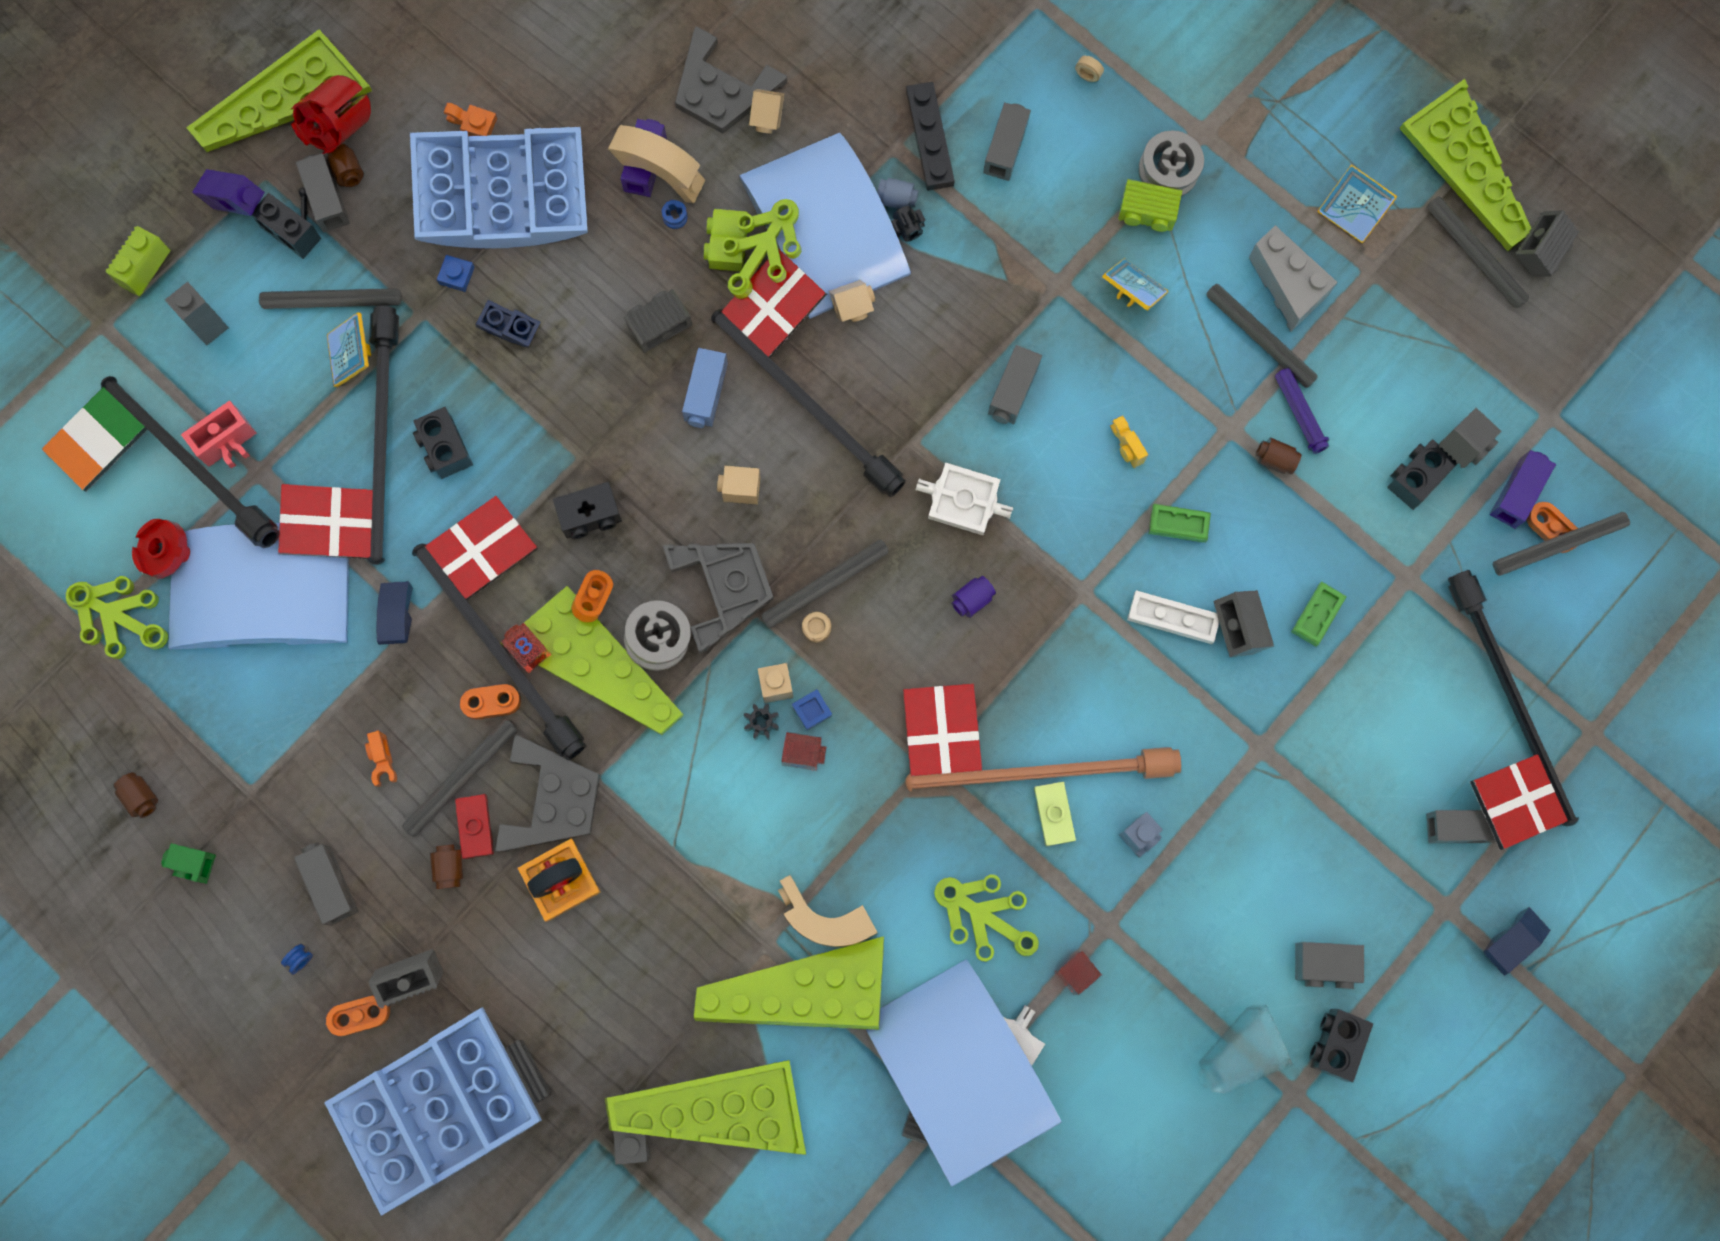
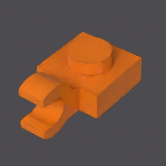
[444,103,497,136]
[365,730,397,787]

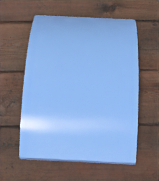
[410,127,588,248]
[739,132,911,319]
[168,523,349,650]
[865,959,1062,1187]
[324,1007,542,1216]

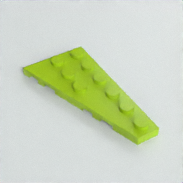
[186,29,372,152]
[1399,79,1532,251]
[500,586,684,735]
[694,936,884,1030]
[605,1060,806,1155]

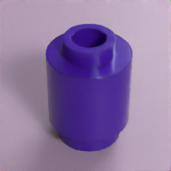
[951,576,996,618]

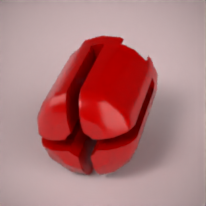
[291,75,371,154]

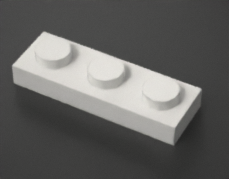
[1127,590,1219,644]

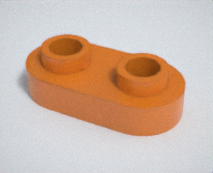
[1526,502,1578,553]
[571,570,613,622]
[460,684,521,720]
[326,996,390,1036]

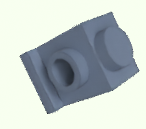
[1119,812,1163,858]

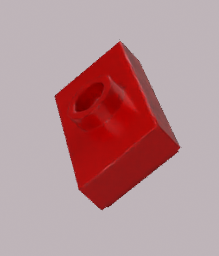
[455,794,494,859]

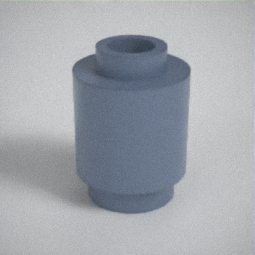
[877,178,919,209]

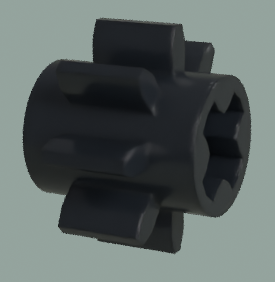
[891,206,926,242]
[744,704,779,740]

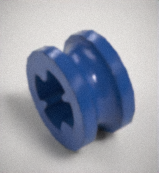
[662,200,688,229]
[281,944,313,975]

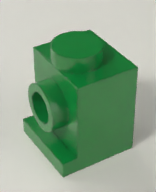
[161,843,216,884]

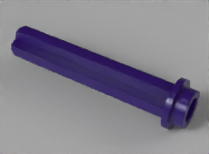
[1275,368,1330,454]

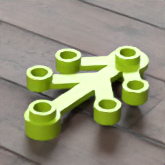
[721,199,802,299]
[66,576,168,659]
[934,874,1039,962]

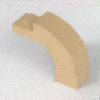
[608,125,705,203]
[778,875,878,947]

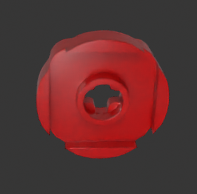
[132,519,190,579]

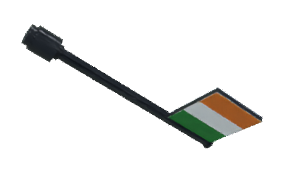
[42,376,280,548]

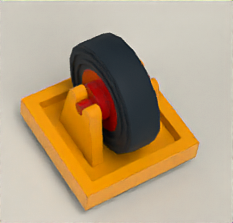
[518,838,601,922]

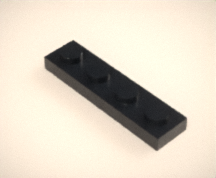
[906,82,955,191]

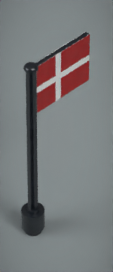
[711,248,906,497]
[278,306,399,565]
[412,496,586,760]
[1448,570,1579,850]

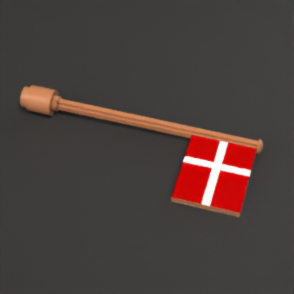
[903,684,1181,792]

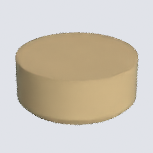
[1075,56,1104,82]
[802,612,831,643]

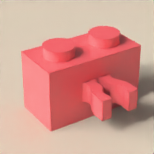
[181,400,257,469]

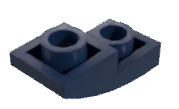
[475,300,541,348]
[376,581,413,645]

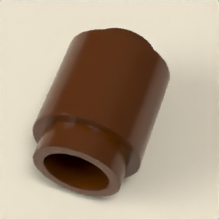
[327,144,364,187]
[1256,437,1302,474]
[113,772,158,818]
[430,844,463,889]

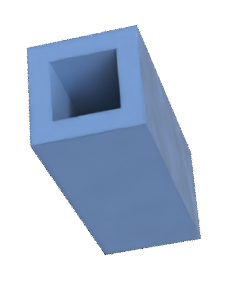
[682,348,728,428]

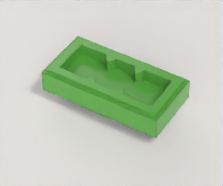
[1148,504,1211,543]
[1291,581,1347,647]

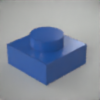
[437,255,475,292]
[792,689,832,731]

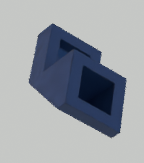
[1483,907,1551,976]

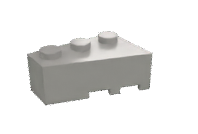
[1249,225,1338,332]

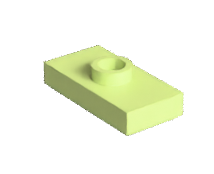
[1034,782,1076,847]

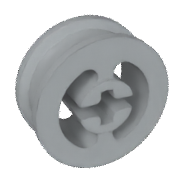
[1139,130,1204,196]
[624,601,691,671]

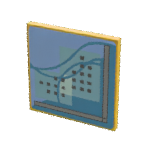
[1317,164,1398,244]
[1102,258,1169,311]
[327,312,372,387]

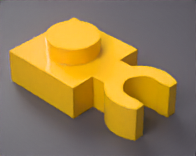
[1110,415,1149,468]

